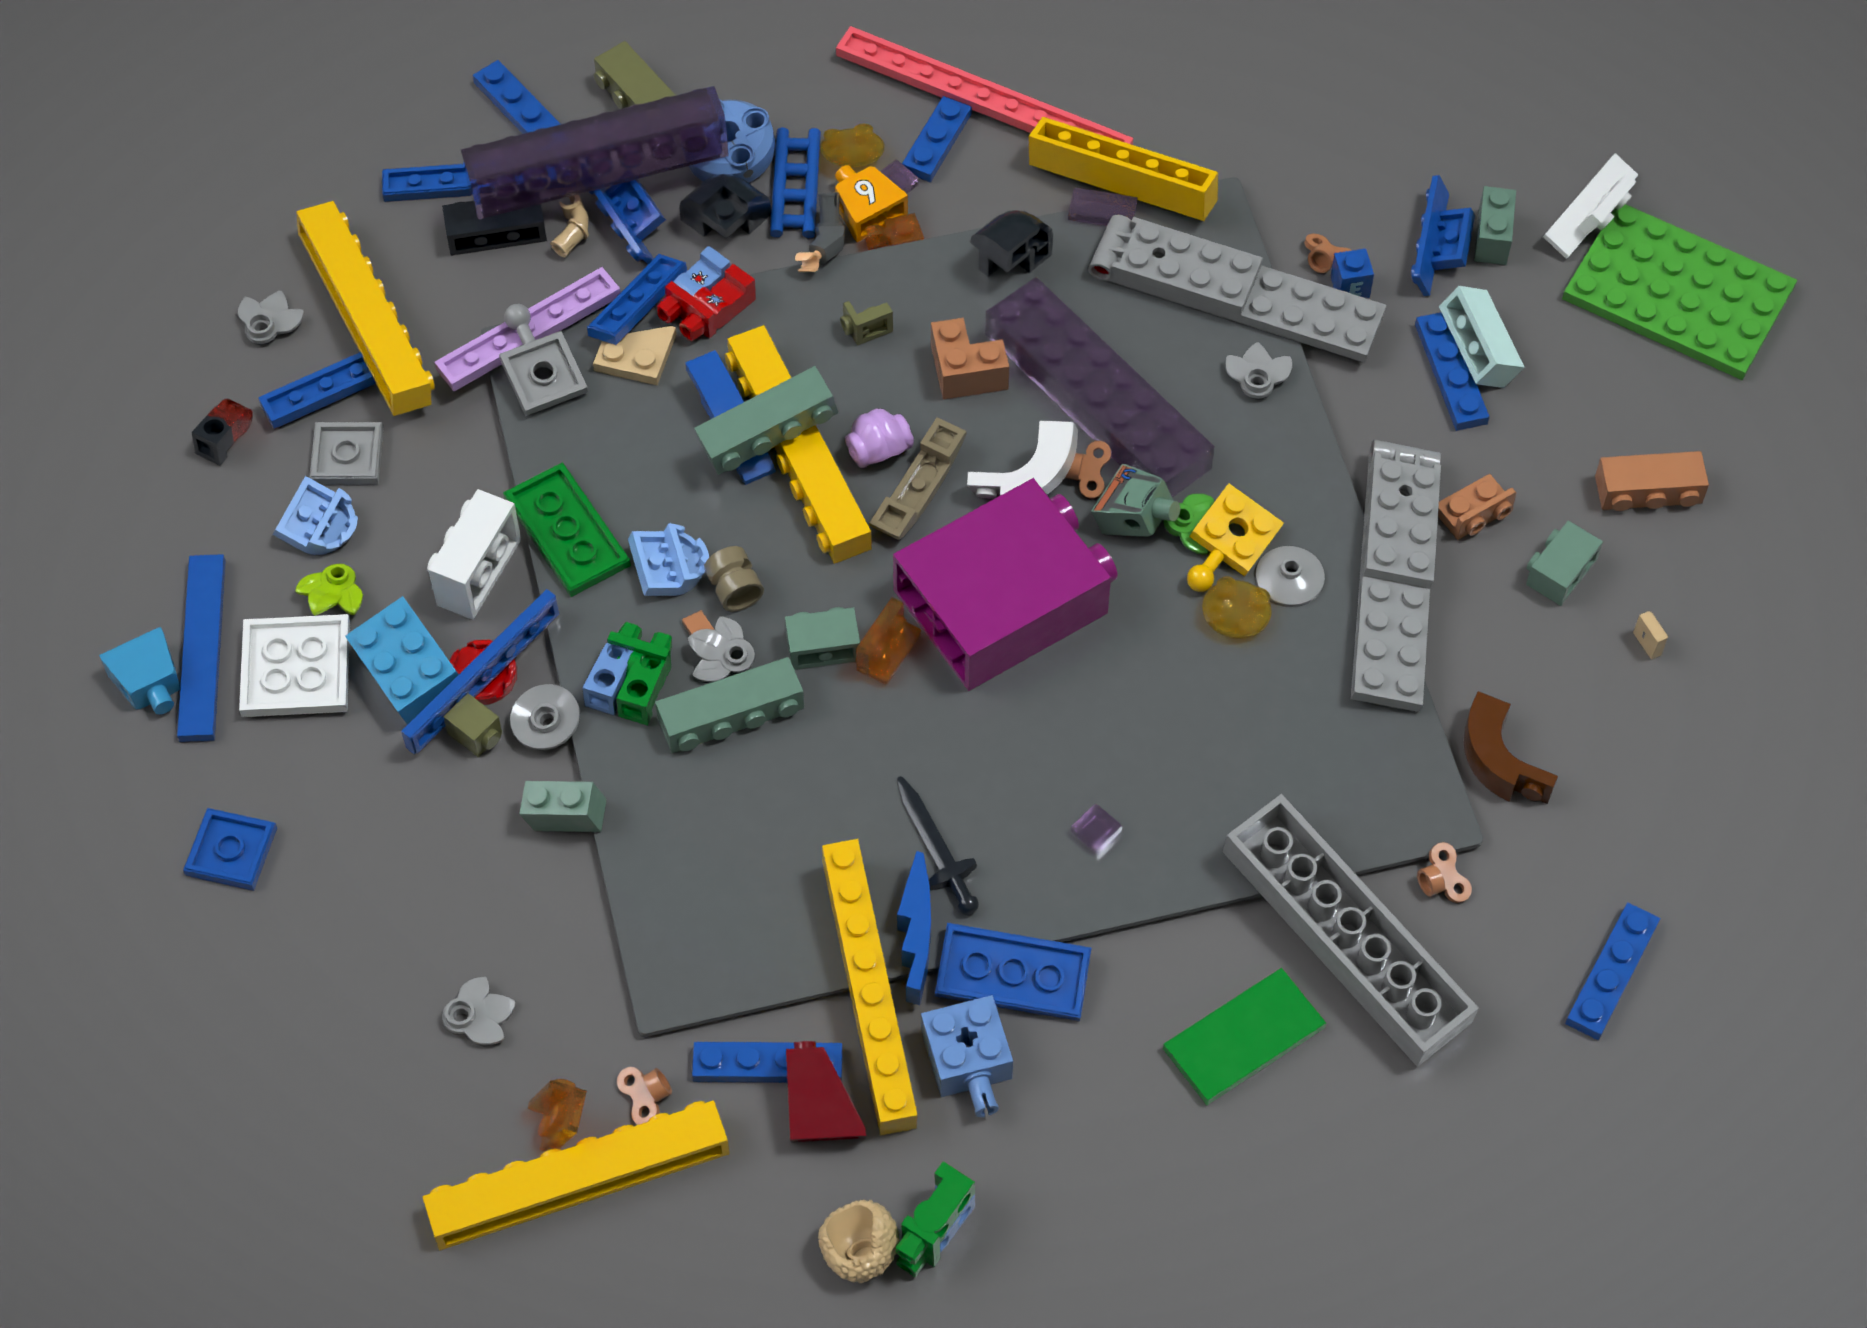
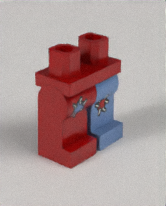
[657,246,756,341]

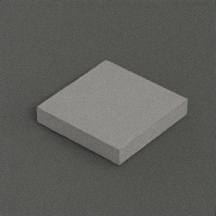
[310,422,384,485]

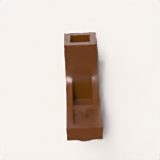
[1463,691,1558,804]

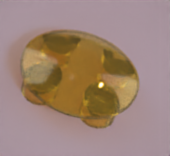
[821,123,885,167]
[1202,576,1272,638]

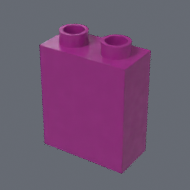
[893,478,1118,691]

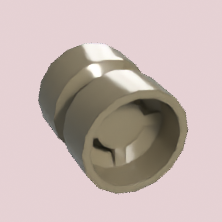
[704,546,764,612]

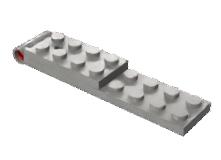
[1088,215,1387,363]
[1351,439,1441,712]

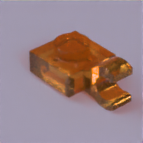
[864,213,924,250]

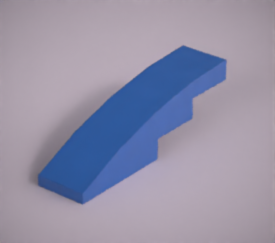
[685,350,776,485]
[897,851,931,1005]

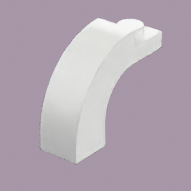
[967,421,1078,499]

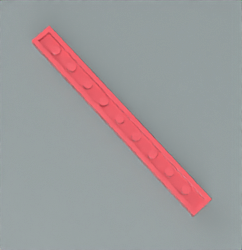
[836,26,1133,145]

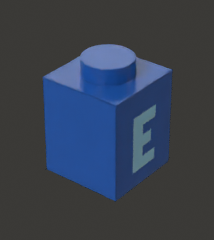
[1330,248,1374,298]

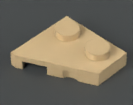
[593,326,677,386]

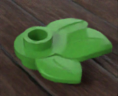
[1164,494,1230,555]

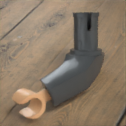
[795,192,846,272]

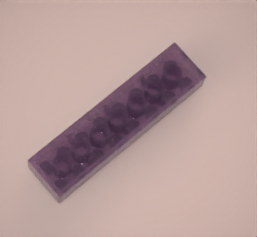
[461,86,729,220]
[985,277,1215,498]

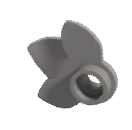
[238,291,304,344]
[1225,342,1292,399]
[688,617,755,682]
[442,977,516,1045]

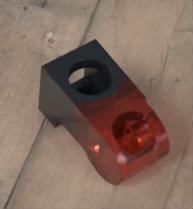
[192,398,253,466]

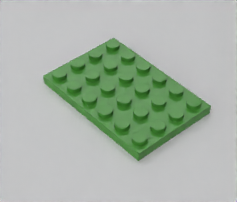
[1562,204,1797,380]

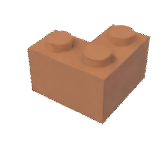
[931,318,1009,400]

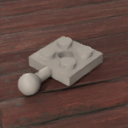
[499,304,588,416]

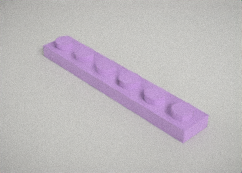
[434,267,621,392]

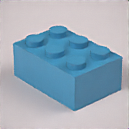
[345,596,459,725]

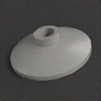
[1255,546,1325,607]
[510,684,580,750]

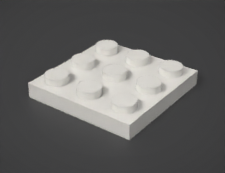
[239,614,350,717]

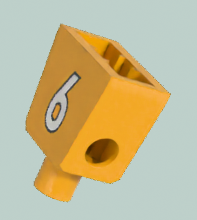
[835,165,908,243]

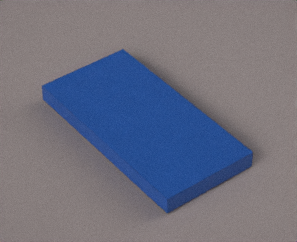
[935,923,1092,1021]

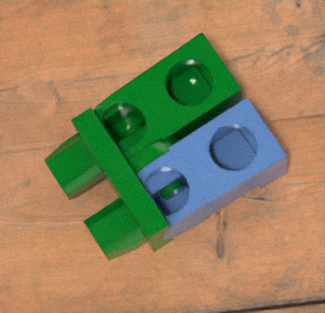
[583,622,673,726]
[895,1161,975,1277]

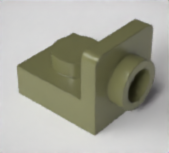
[840,301,893,346]

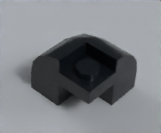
[679,174,771,238]
[970,210,1053,277]

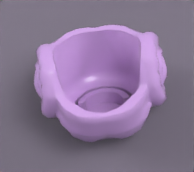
[845,409,914,468]

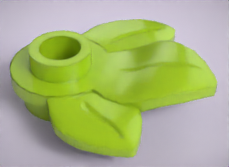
[295,564,363,616]

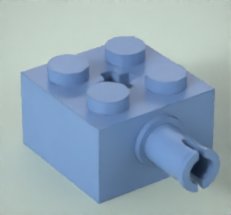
[921,995,1013,1117]

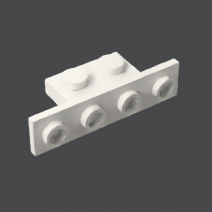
[1543,153,1638,259]

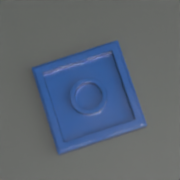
[183,808,277,891]

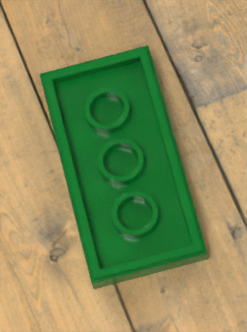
[503,462,631,597]
[1163,967,1326,1105]

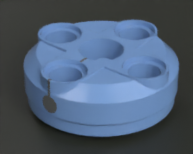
[681,98,775,183]

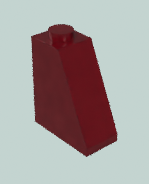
[786,1041,866,1143]

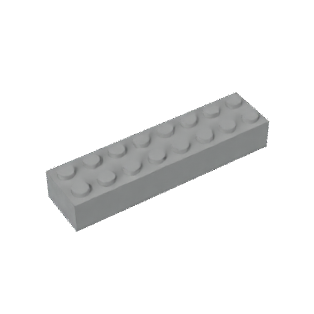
[1223,794,1479,1067]

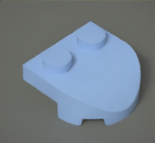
[272,476,358,555]
[628,523,709,596]

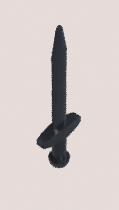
[897,776,979,915]

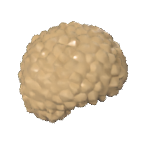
[818,1200,900,1284]

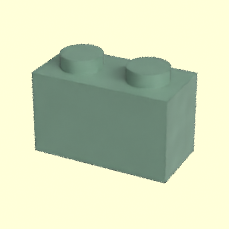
[1474,186,1516,265]
[1526,520,1603,606]
[785,607,861,670]
[519,781,607,832]

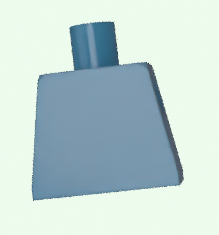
[99,627,180,715]

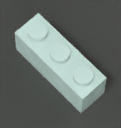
[1439,286,1525,388]

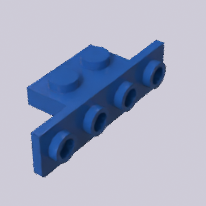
[577,163,666,264]
[1411,175,1475,296]

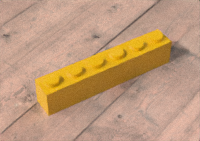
[1028,117,1218,221]

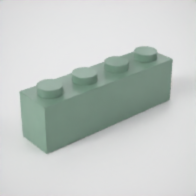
[694,366,839,475]
[655,657,804,753]

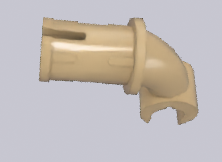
[550,192,589,258]

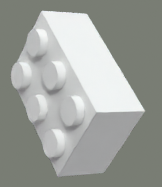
[427,489,521,620]

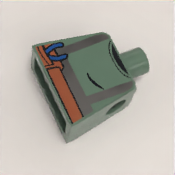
[1091,464,1180,537]

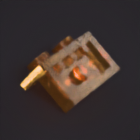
[856,597,921,684]
[528,1079,587,1152]

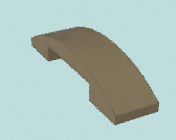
[869,417,967,540]

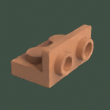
[1438,474,1517,540]

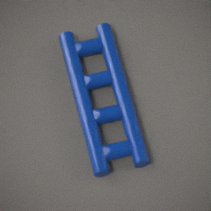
[770,127,821,238]

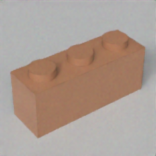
[1595,451,1709,511]

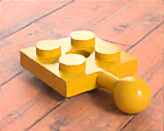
[1187,483,1284,592]

